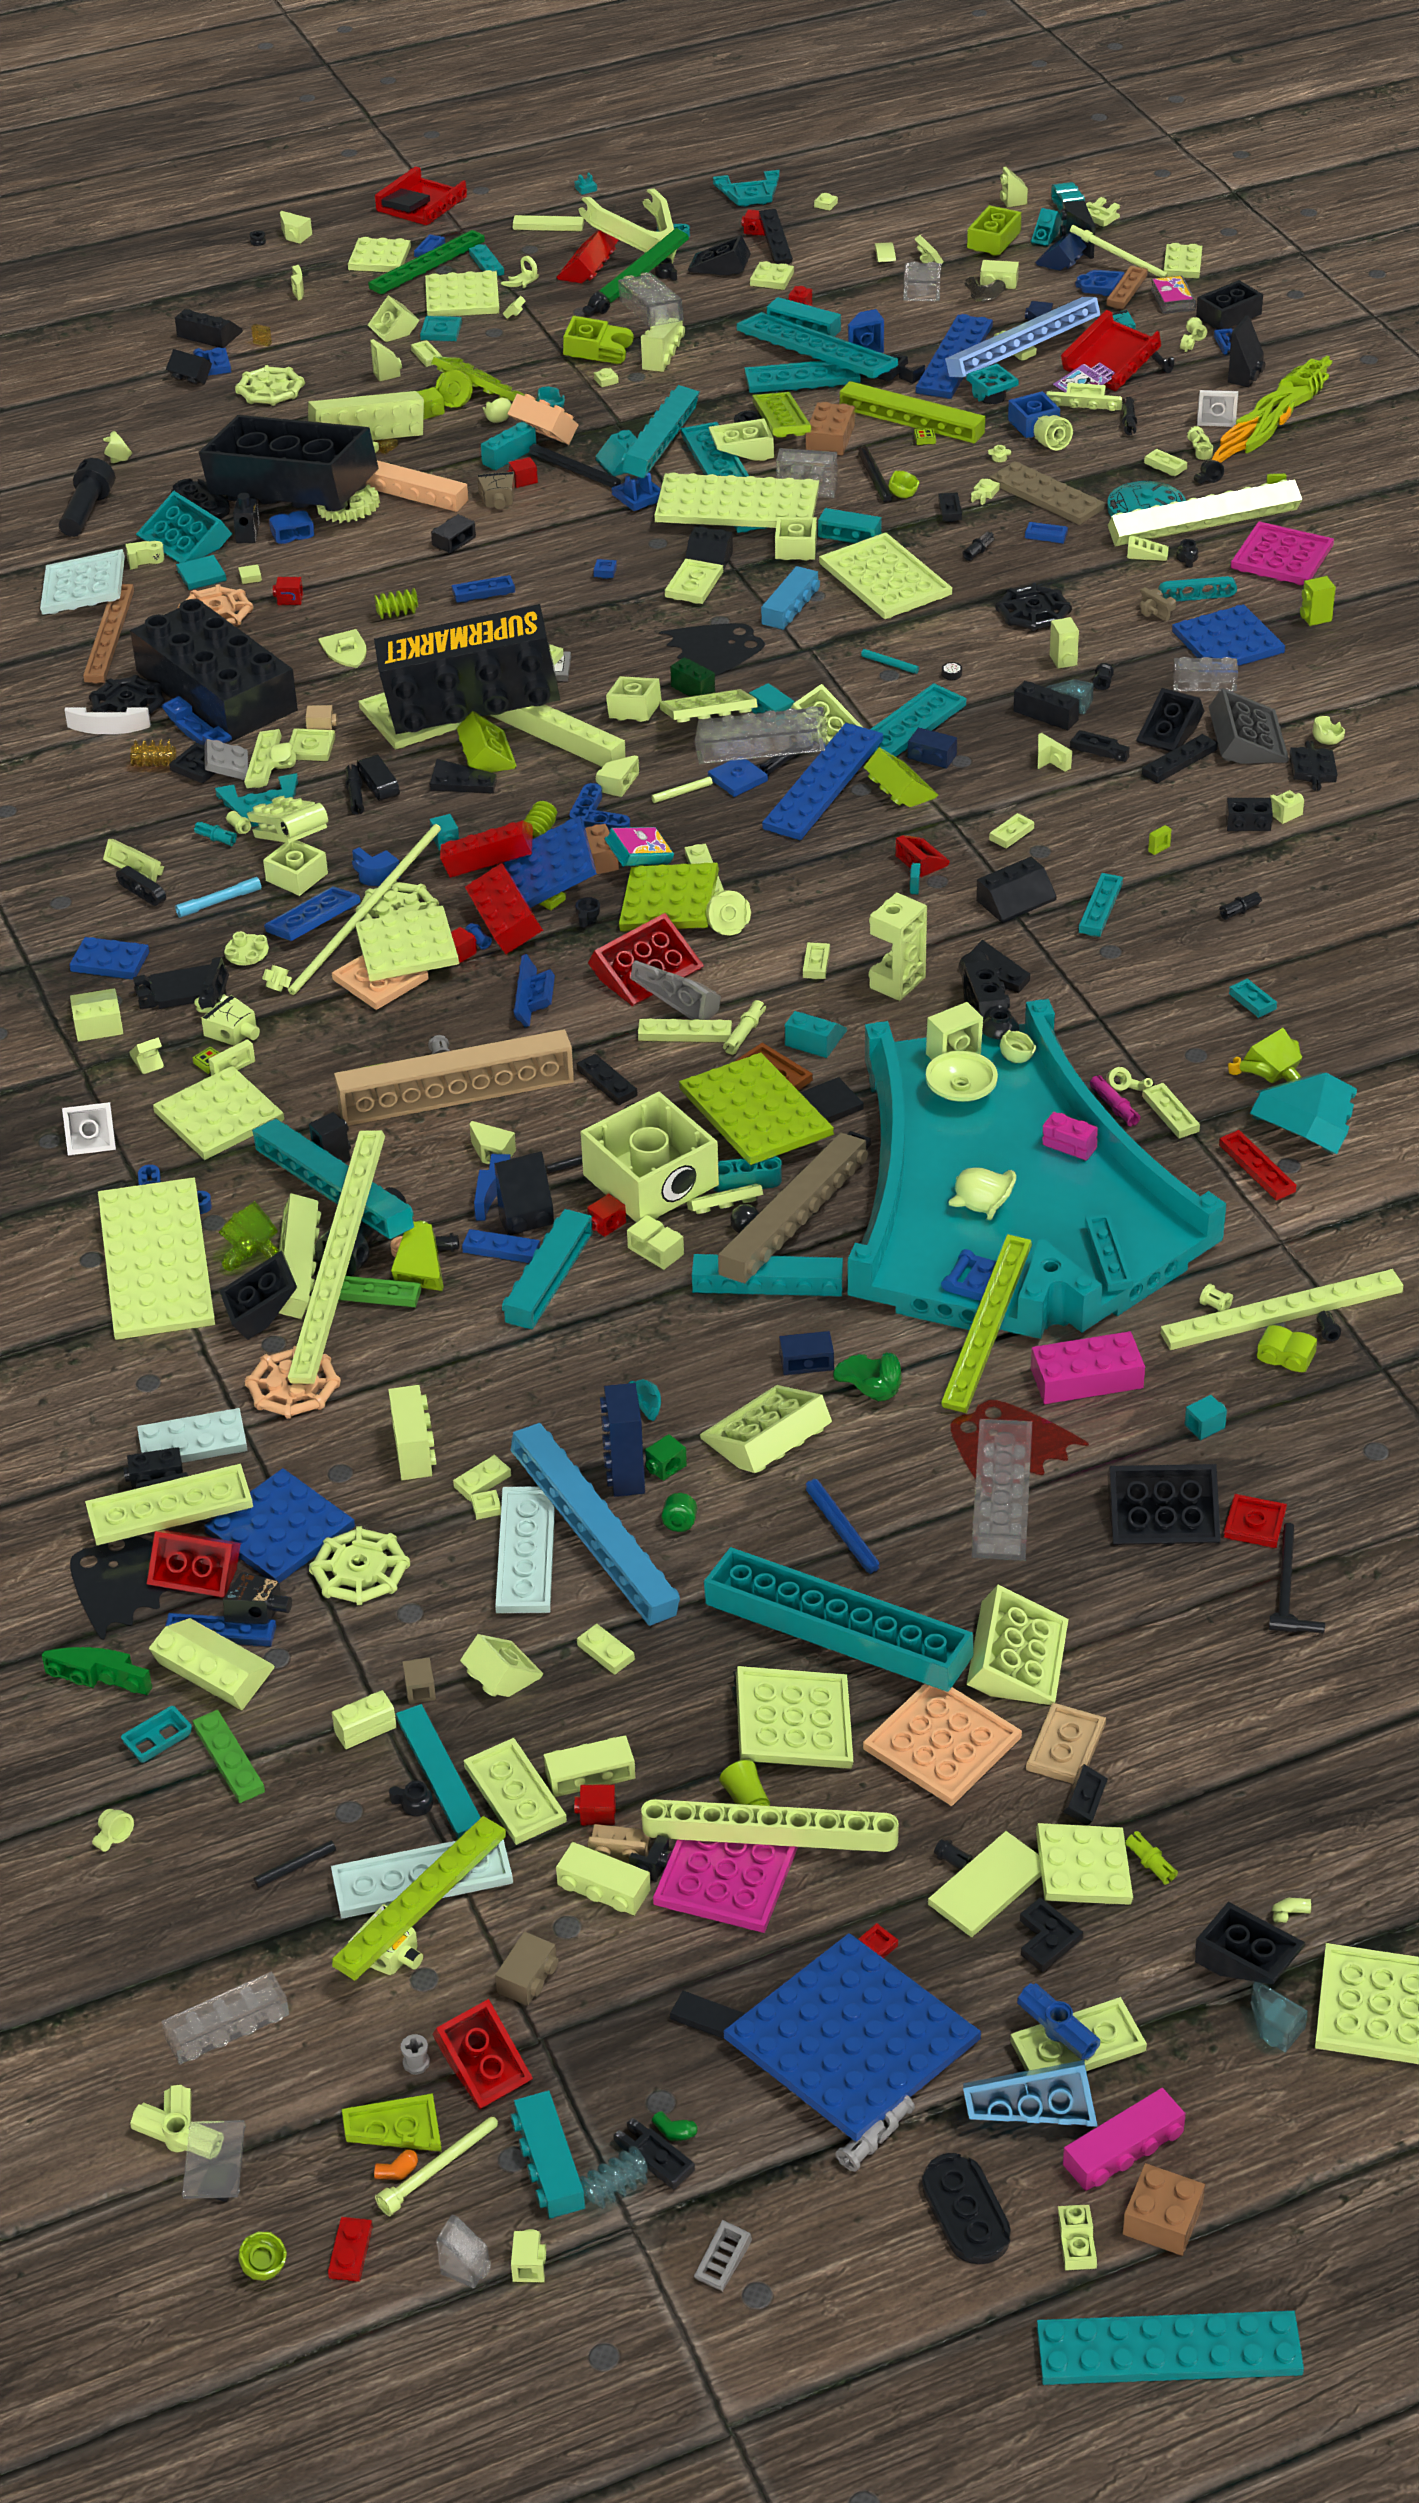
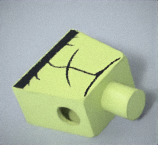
[201,995,260,1045]

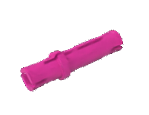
[1090,1075,1140,1127]

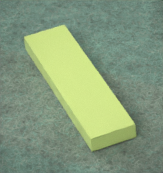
[513,215,584,231]

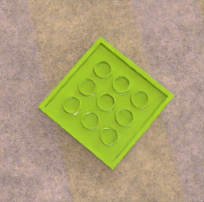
[619,863,719,931]

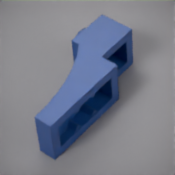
[474,1154,511,1221]

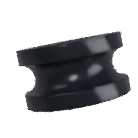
[250,230,266,246]

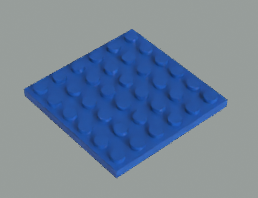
[724,1933,981,2142]

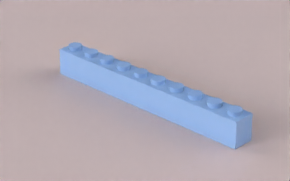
[945,297,1101,377]

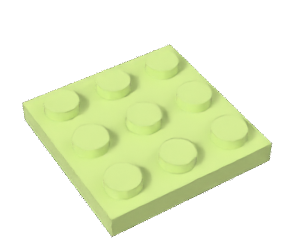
[348,237,411,272]
[1036,1823,1133,1905]

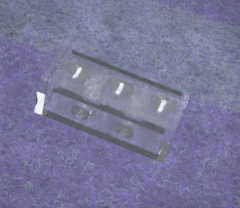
[1173,657,1238,691]

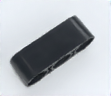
[357,755,400,801]

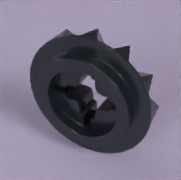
[734,410,763,423]

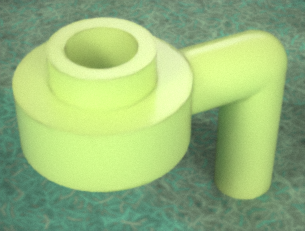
[1106,1067,1153,1092]

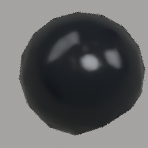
[730,1204,759,1233]

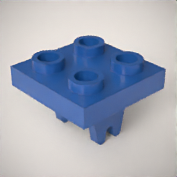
[611,472,661,511]

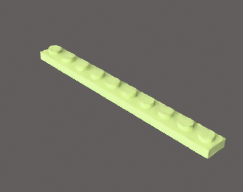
[1160,1269,1403,1350]

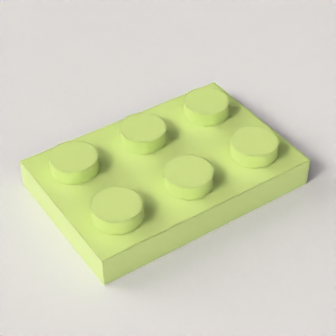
[1164,243,1202,279]
[665,559,723,604]

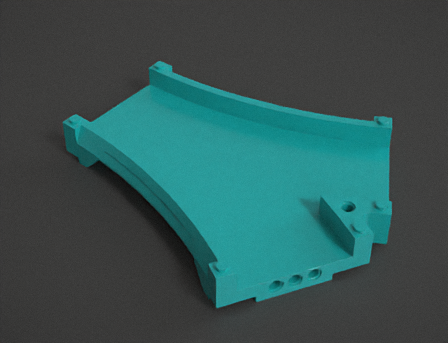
[848,999,1226,1339]

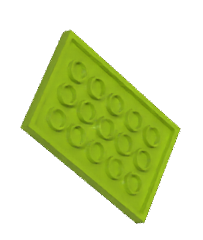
[679,1053,834,1165]

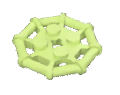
[235,365,305,406]
[355,880,439,920]
[309,1526,410,1606]

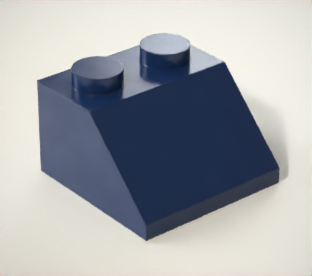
[1035,232,1087,271]

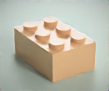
[508,394,579,445]

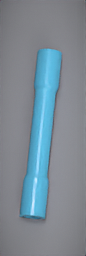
[175,877,261,918]

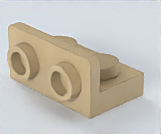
[588,1824,651,1864]

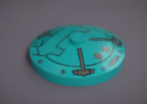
[1107,481,1186,517]

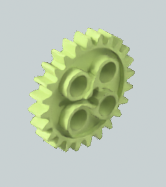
[317,485,380,523]

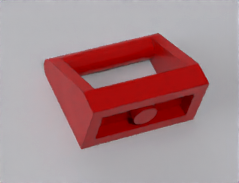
[895,835,950,878]

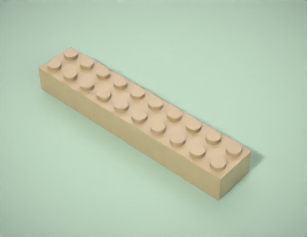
[334,1029,574,1126]

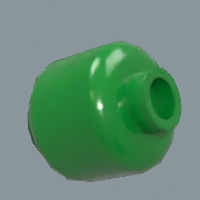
[661,1493,698,1532]

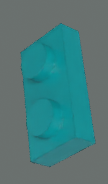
[1229,978,1277,1018]

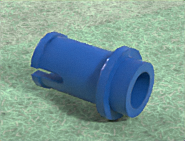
[465,923,492,950]

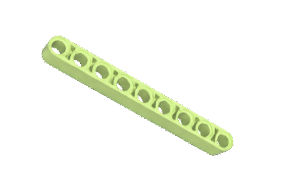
[641,1799,899,1852]

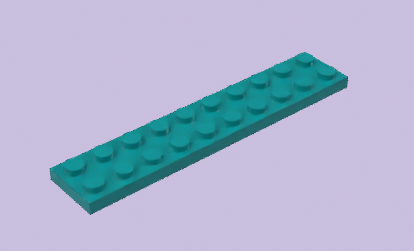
[737,312,898,378]
[681,422,767,533]

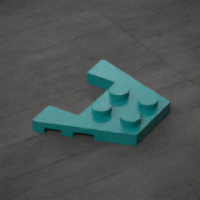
[713,170,779,206]
[215,773,298,827]

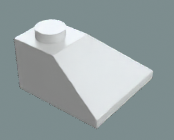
[1197,390,1238,427]
[62,1102,116,1156]

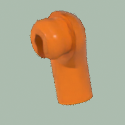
[374,2149,418,2180]

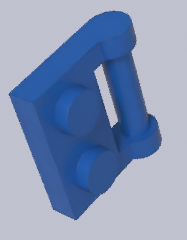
[193,348,231,376]
[941,1249,997,1301]

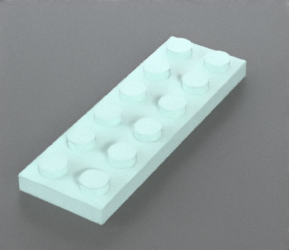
[496,1487,555,1613]
[331,1840,513,1919]

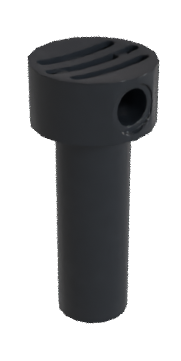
[59,458,116,537]
[315,1187,406,1276]

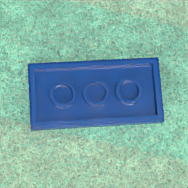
[264,886,361,941]

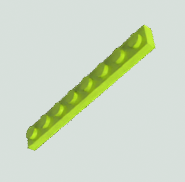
[941,1234,1032,1413]
[332,1816,506,1981]

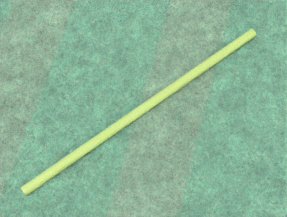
[288,824,441,995]

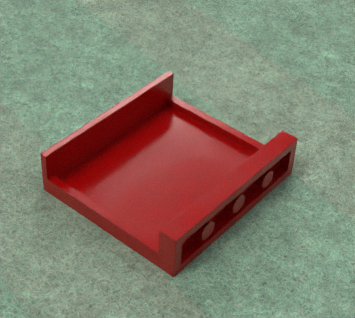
[375,166,467,226]
[1061,310,1161,391]

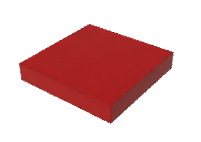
[1224,1494,1287,1548]

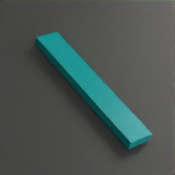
[396,1704,481,1839]

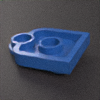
[1075,270,1124,296]

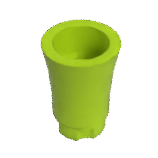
[719,1760,770,1806]

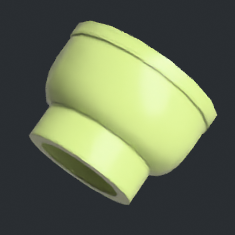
[92,1809,134,1852]

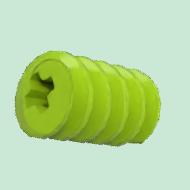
[374,588,418,620]
[524,801,558,839]

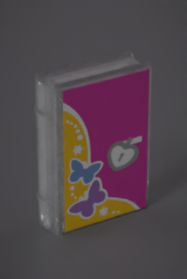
[1151,276,1196,314]

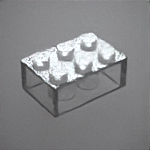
[776,448,837,498]

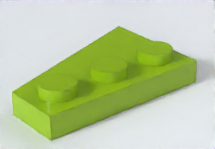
[342,2093,442,2152]

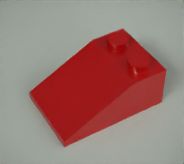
[432,1999,533,2109]

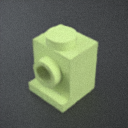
[1270,790,1304,824]
[511,2229,546,2283]

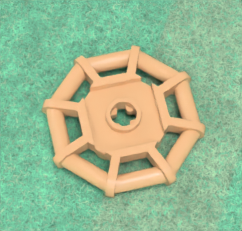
[178,584,253,627]
[245,1346,341,1419]

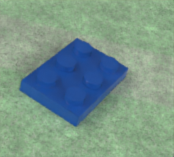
[69,937,149,979]

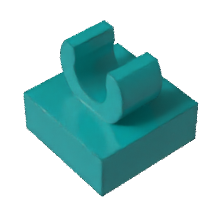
[574,172,597,195]

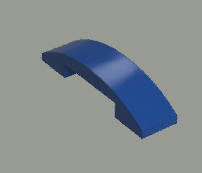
[162,696,232,745]

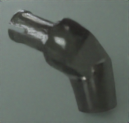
[964,277,1006,302]

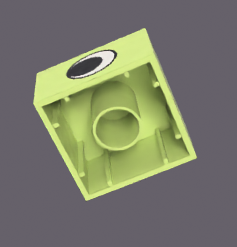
[581,1092,719,1223]

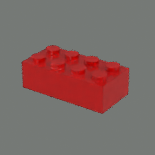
[465,863,543,955]

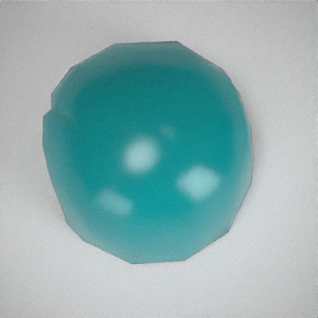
[536,386,565,408]

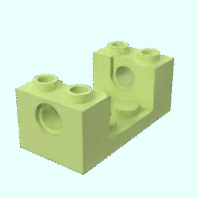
[869,892,927,1001]

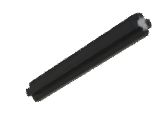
[858,446,892,503]

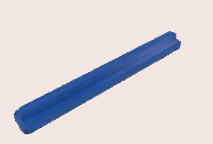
[806,1479,879,1574]

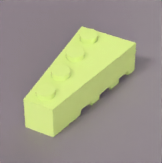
[641,316,685,372]

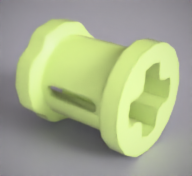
[1186,317,1207,341]
[1199,1284,1233,1312]

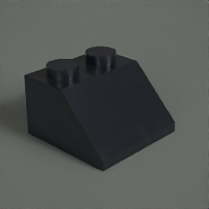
[685,527,733,571]

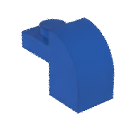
[352,847,401,886]

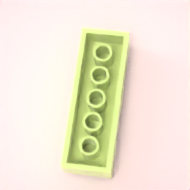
[308,391,424,440]

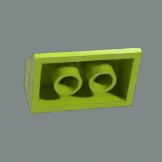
[456,711,517,773]
[864,747,938,807]

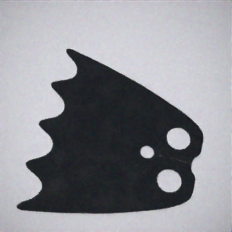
[659,623,765,676]
[70,1536,186,1640]

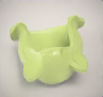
[949,1168,1016,1220]

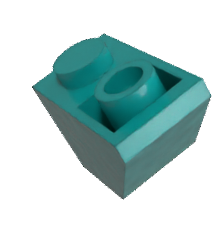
[1031,208,1062,246]

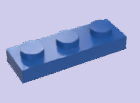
[452,575,515,603]
[462,1229,540,1263]

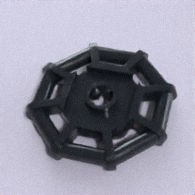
[995,583,1072,631]
[89,675,165,716]

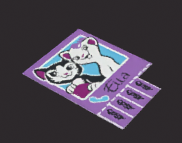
[1053,363,1115,393]

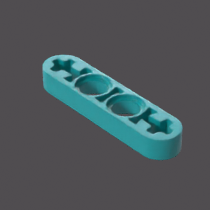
[1158,576,1237,601]

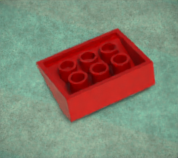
[588,913,704,1006]

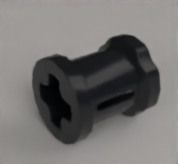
[1093,663,1114,690]

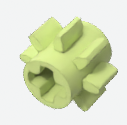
[262,965,292,992]

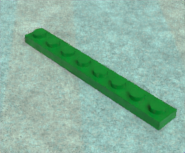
[368,230,485,294]

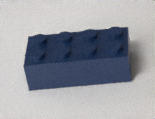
[600,1383,645,1497]

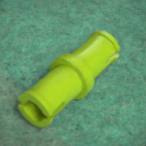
[1125,1831,1178,1885]

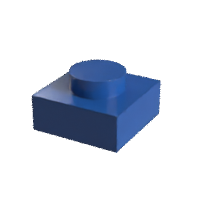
[593,559,617,579]

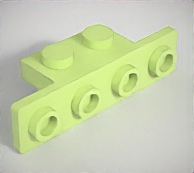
[1046,383,1122,411]

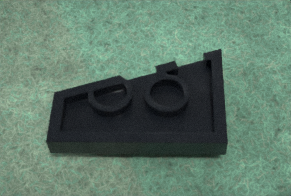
[430,759,497,794]
[971,940,1030,993]

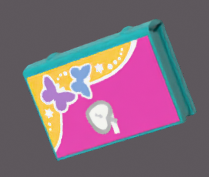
[604,827,674,866]

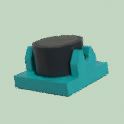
[966,364,1019,404]

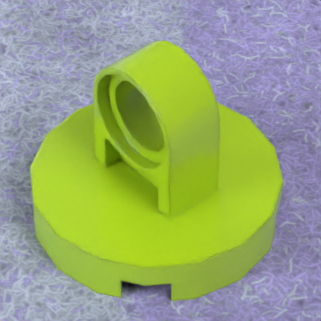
[435,369,473,408]

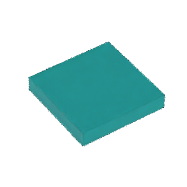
[420,316,462,341]
[176,555,227,590]

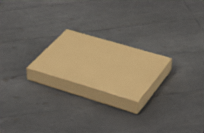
[1026,1703,1106,1784]

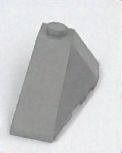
[631,961,721,1020]

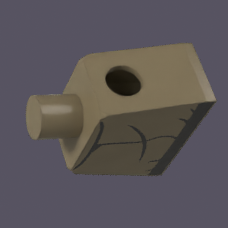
[477,472,515,509]

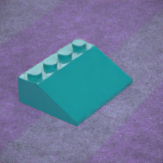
[136,491,232,563]

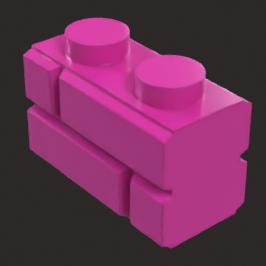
[1043,1112,1098,1160]

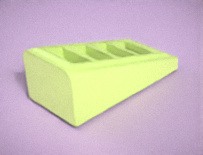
[1127,536,1169,561]

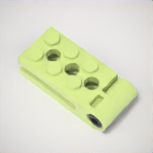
[247,796,328,843]

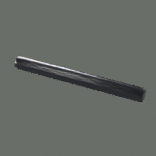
[529,444,621,488]

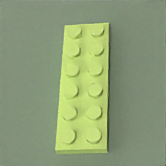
[85,1464,253,1546]

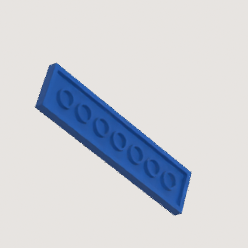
[916,314,993,399]
[762,723,883,841]

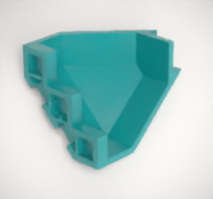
[1250,1072,1357,1154]

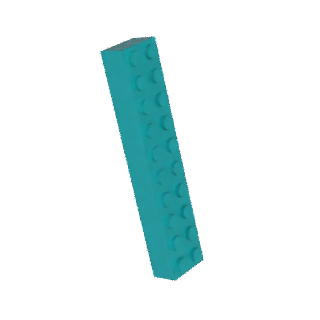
[704,1547,973,1692]

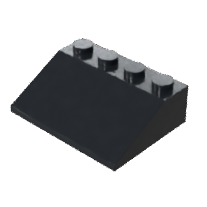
[1107,1464,1221,1545]

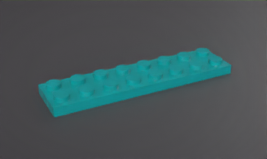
[1037,2311,1304,2385]

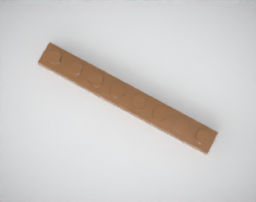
[83,584,134,684]

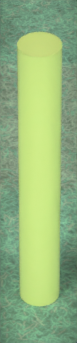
[651,777,713,803]

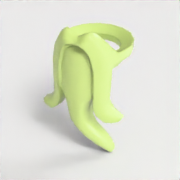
[501,256,539,288]

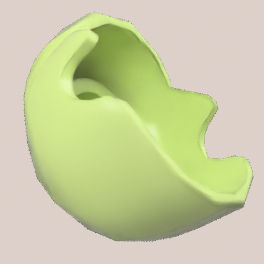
[482,398,512,423]
[1312,716,1345,745]
[1000,1030,1036,1063]

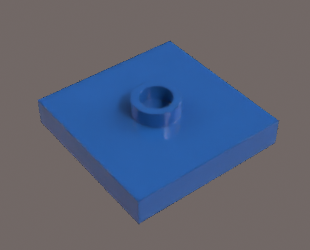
[708,755,768,797]

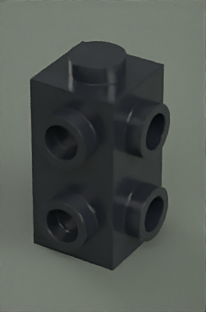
[123,1447,183,1490]

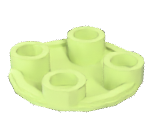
[224,931,269,965]

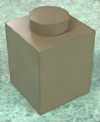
[402,1657,436,1704]

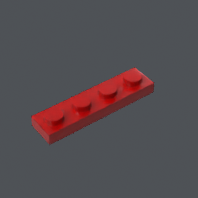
[1219,1130,1297,1200]

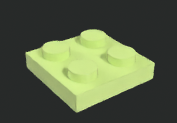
[750,261,794,290]

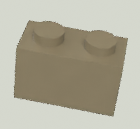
[495,1932,558,2006]

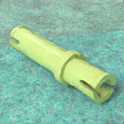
[723,1000,766,1055]

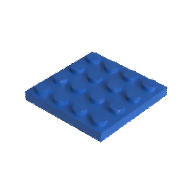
[1172,604,1285,673]
[504,815,597,908]
[204,1468,355,1583]

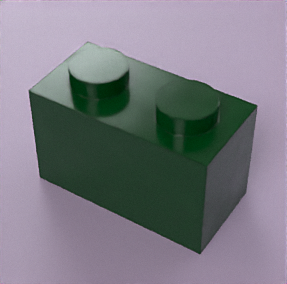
[670,657,715,697]

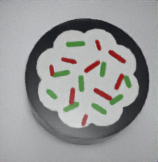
[942,662,962,680]

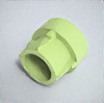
[1034,415,1073,451]

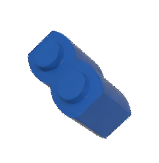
[269,511,314,543]

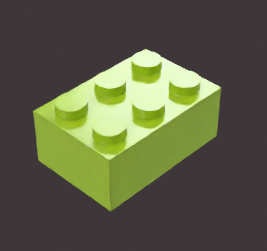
[967,205,1022,255]

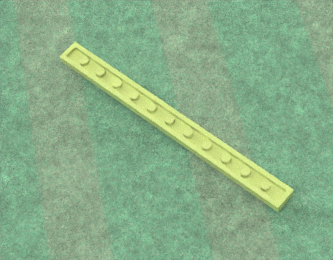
[288,1130,385,1384]

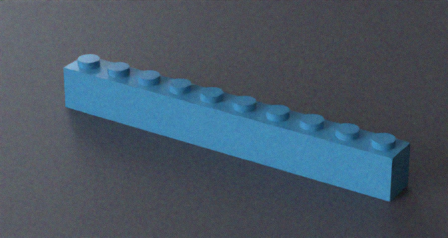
[511,1423,680,1626]

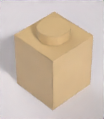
[306,705,337,730]

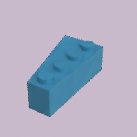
[963,2060,1098,2127]

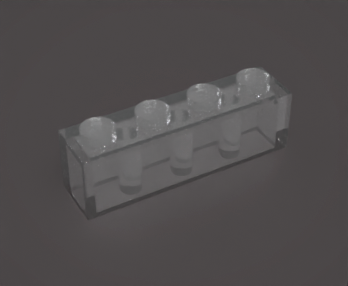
[162,1971,290,2065]

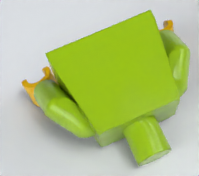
[1228,1028,1302,1083]

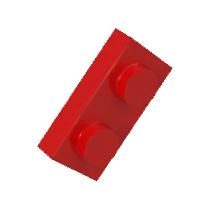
[328,2217,373,2282]

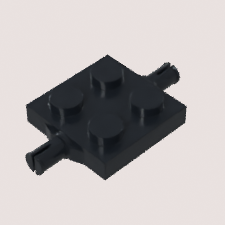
[1289,741,1338,791]

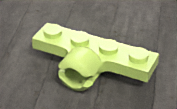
[244,729,296,788]

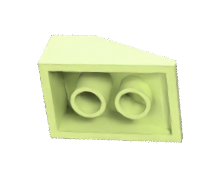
[709,418,774,461]
[786,684,862,746]
[70,988,123,1042]

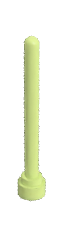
[375,2117,498,2216]

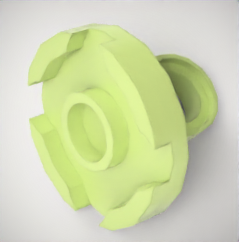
[706,890,751,936]

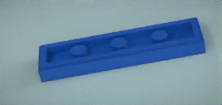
[165,1613,276,1647]

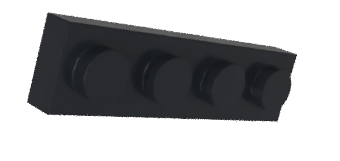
[759,209,793,264]
[1142,734,1218,784]

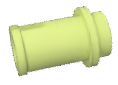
[226,811,251,834]

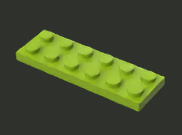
[752,392,811,437]

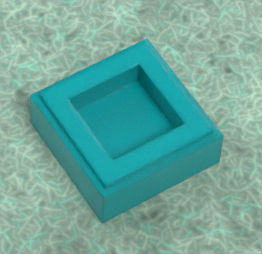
[910,863,920,895]

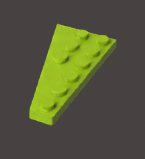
[431,356,525,401]

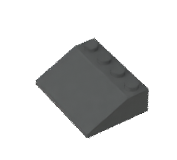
[1209,688,1289,764]

